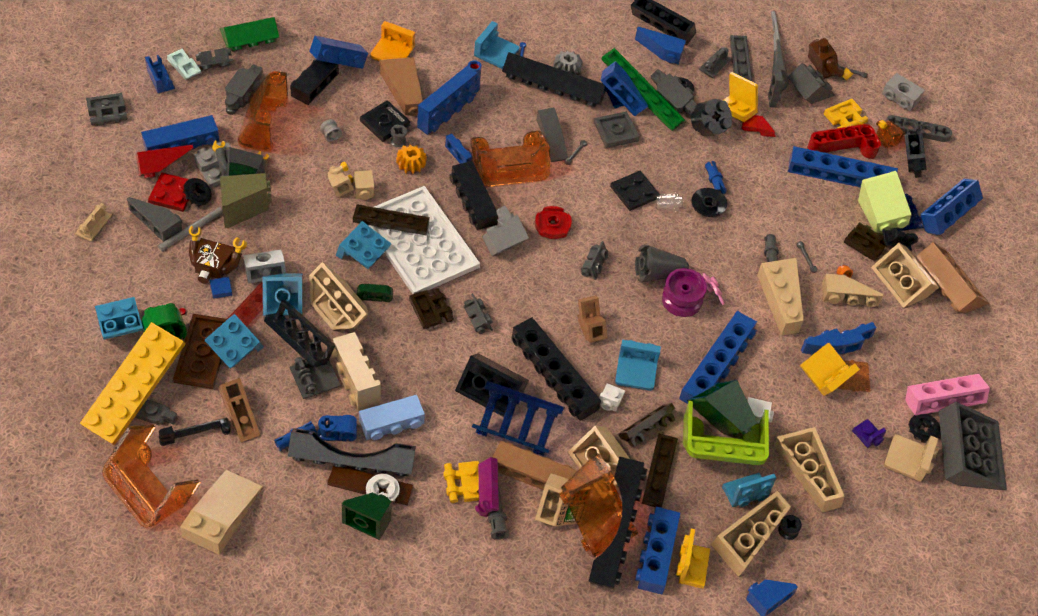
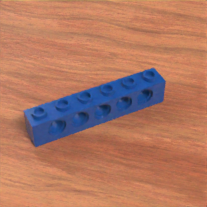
[788,146,898,188]
[679,311,757,404]

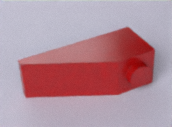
[136,145,193,178]

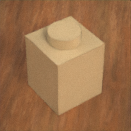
[354,170,374,200]

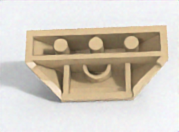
[309,262,368,330]

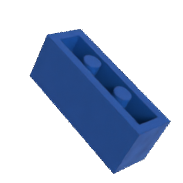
[309,36,368,69]

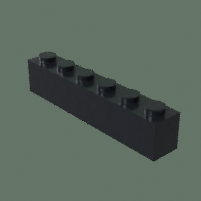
[502,52,607,107]

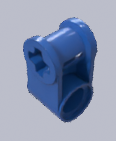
[318,415,357,441]

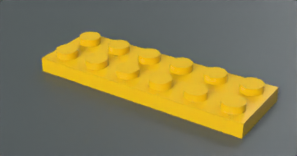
[80,322,186,445]

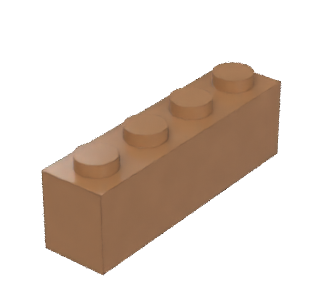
[493,441,577,490]

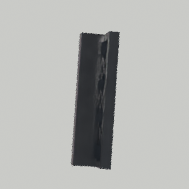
[264,300,335,367]

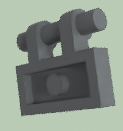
[86,93,127,126]

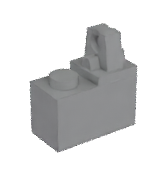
[482,205,529,256]

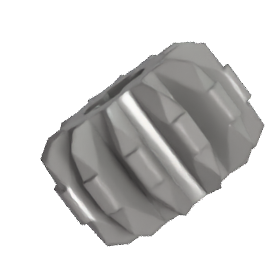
[553,50,583,75]

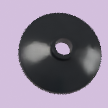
[691,188,727,217]

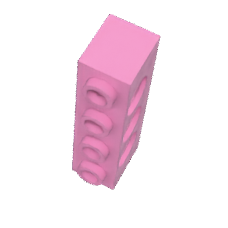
[905,374,990,416]

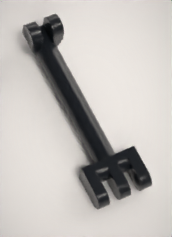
[159,417,230,446]

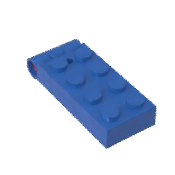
[417,60,482,135]

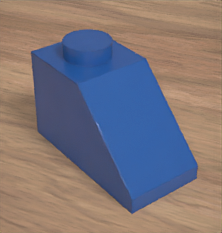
[746,579,798,616]

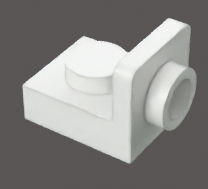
[599,383,625,412]

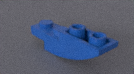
[801,322,877,355]

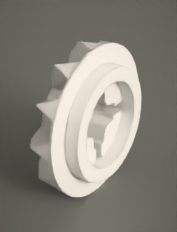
[366,474,400,502]

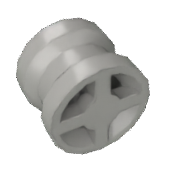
[320,119,342,142]

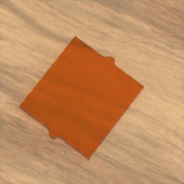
[838,360,870,392]

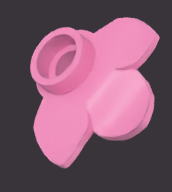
[703,273,725,305]

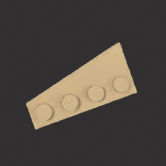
[332,332,381,412]

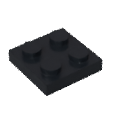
[360,100,410,142]
[610,170,660,211]

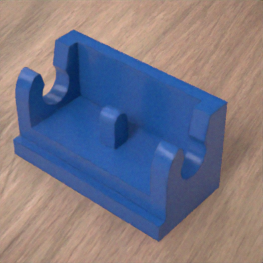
[145,55,175,93]

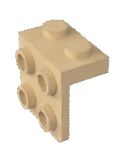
[884,435,939,482]

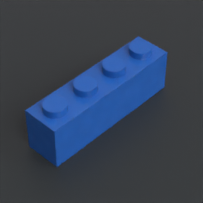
[141,115,220,151]

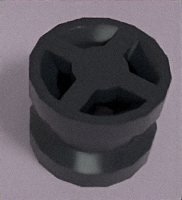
[778,515,802,540]

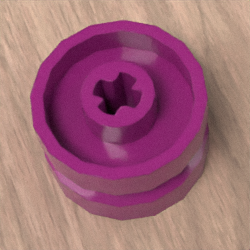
[662,268,707,317]

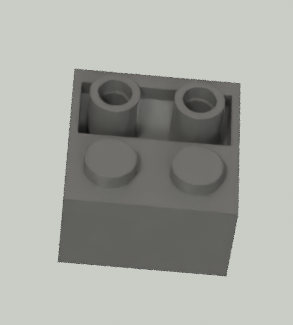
[788,63,835,104]

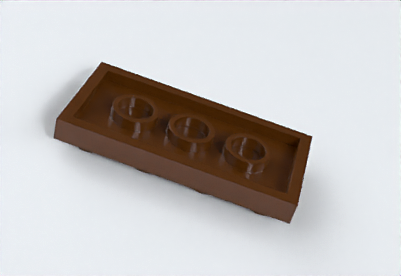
[173,314,228,389]

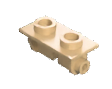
[75,203,112,241]

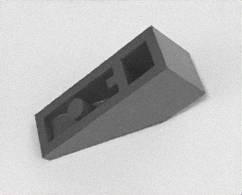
[127,197,182,242]

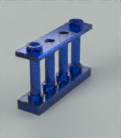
[472,381,565,456]

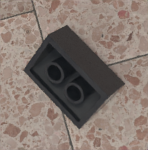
[455,353,529,418]

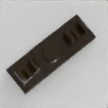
[618,403,675,447]

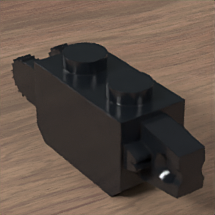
[904,128,927,178]

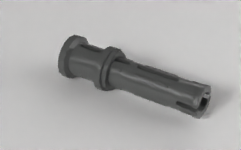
[488,485,510,540]

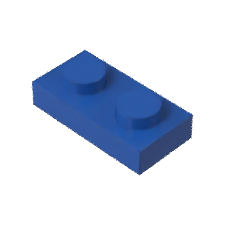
[445,133,472,164]

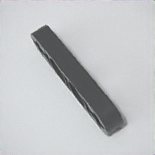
[885,115,952,142]

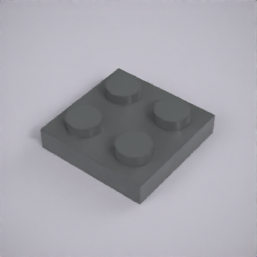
[594,111,639,148]

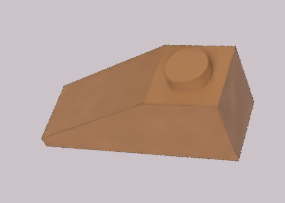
[218,378,261,442]

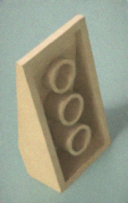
[180,470,263,555]

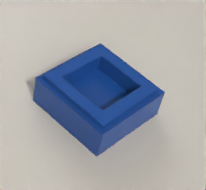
[210,277,232,299]

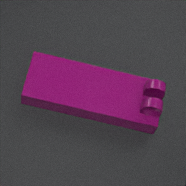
[475,457,499,517]

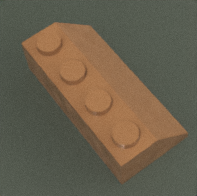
[916,242,989,314]

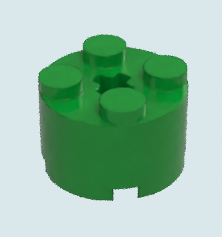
[142,303,187,340]

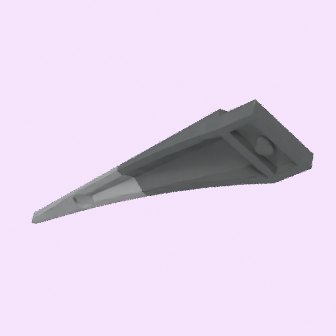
[768,11,789,108]

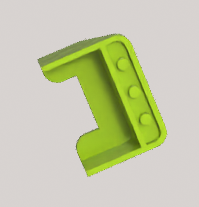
[683,401,769,465]

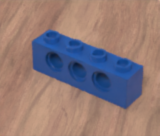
[920,178,983,235]
[635,507,680,595]

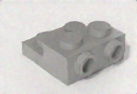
[194,142,231,188]

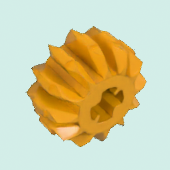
[396,144,427,174]

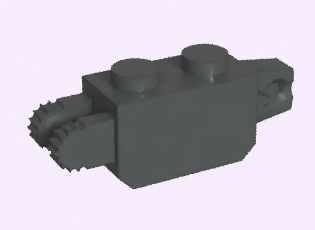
[225,64,263,115]
[651,69,696,116]

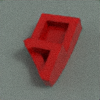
[742,115,776,137]

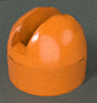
[837,265,853,278]

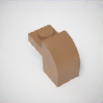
[577,295,608,343]

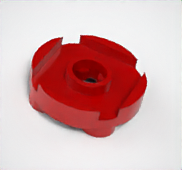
[535,206,572,239]

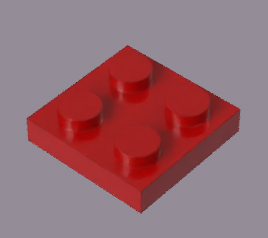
[148,172,194,212]

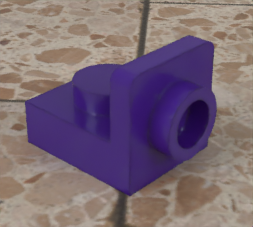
[852,419,886,448]

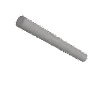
[158,207,223,252]

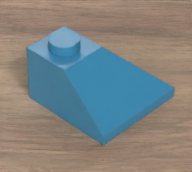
[262,273,303,315]

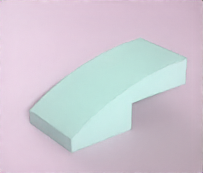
[167,49,201,80]

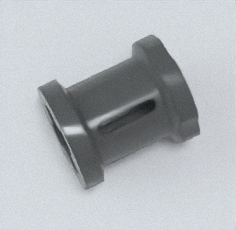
[391,125,407,147]

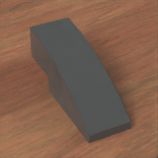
[536,108,568,162]

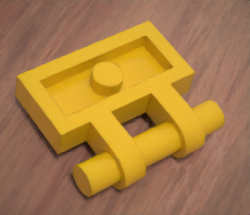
[824,99,868,128]
[443,461,479,503]

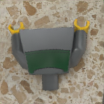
[212,140,269,176]

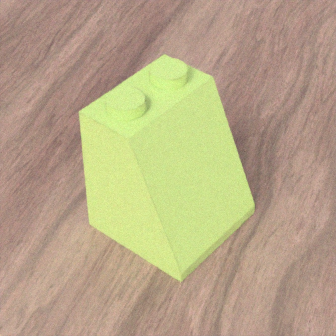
[858,171,911,233]

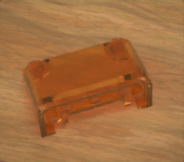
[238,71,288,153]
[470,130,550,187]
[559,454,638,557]

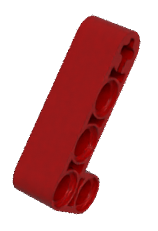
[807,124,881,159]

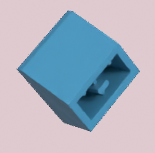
[95,297,143,340]

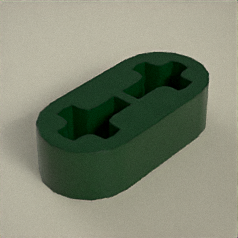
[356,284,393,302]

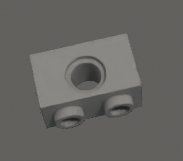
[882,73,925,111]
[243,250,286,284]

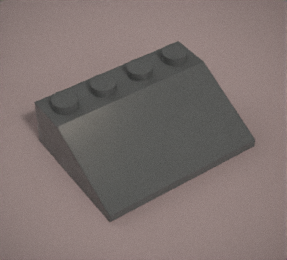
[939,402,1007,490]

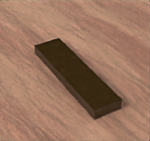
[353,204,430,236]
[641,433,678,508]

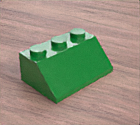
[220,17,279,51]

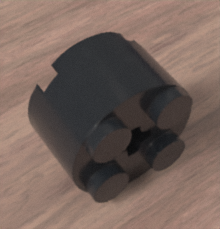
[691,99,732,136]

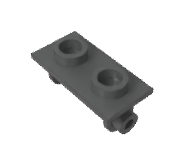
[195,47,233,69]
[699,47,731,78]
[581,241,608,280]
[464,293,493,334]

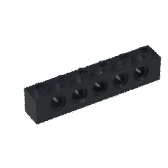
[511,317,601,421]

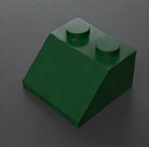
[342,492,392,540]

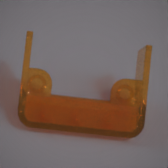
[102,424,200,528]

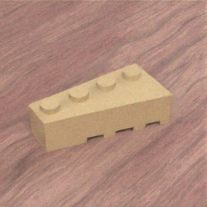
[757,258,804,336]
[775,427,845,513]
[711,491,791,577]

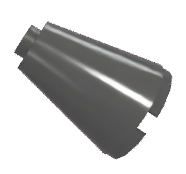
[635,244,689,282]

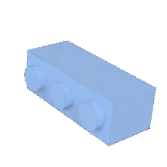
[359,395,425,440]

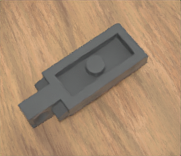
[135,399,178,425]

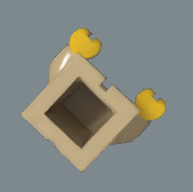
[328,162,354,197]

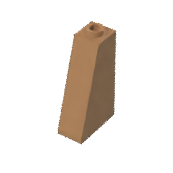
[380,57,422,116]

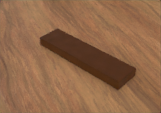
[327,465,413,506]

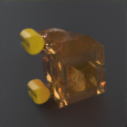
[876,120,905,148]

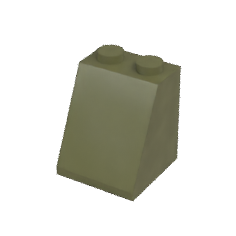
[220,173,272,228]

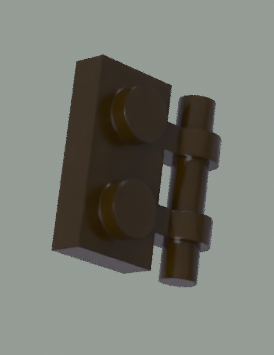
[844,222,888,262]
[409,288,454,329]

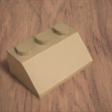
[871,243,939,308]
[568,426,630,499]

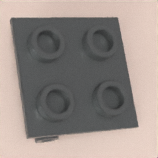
[289,357,341,399]

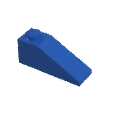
[635,27,686,65]
[600,61,648,116]

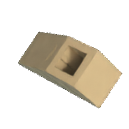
[822,274,883,307]

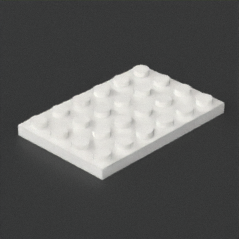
[368,186,480,294]

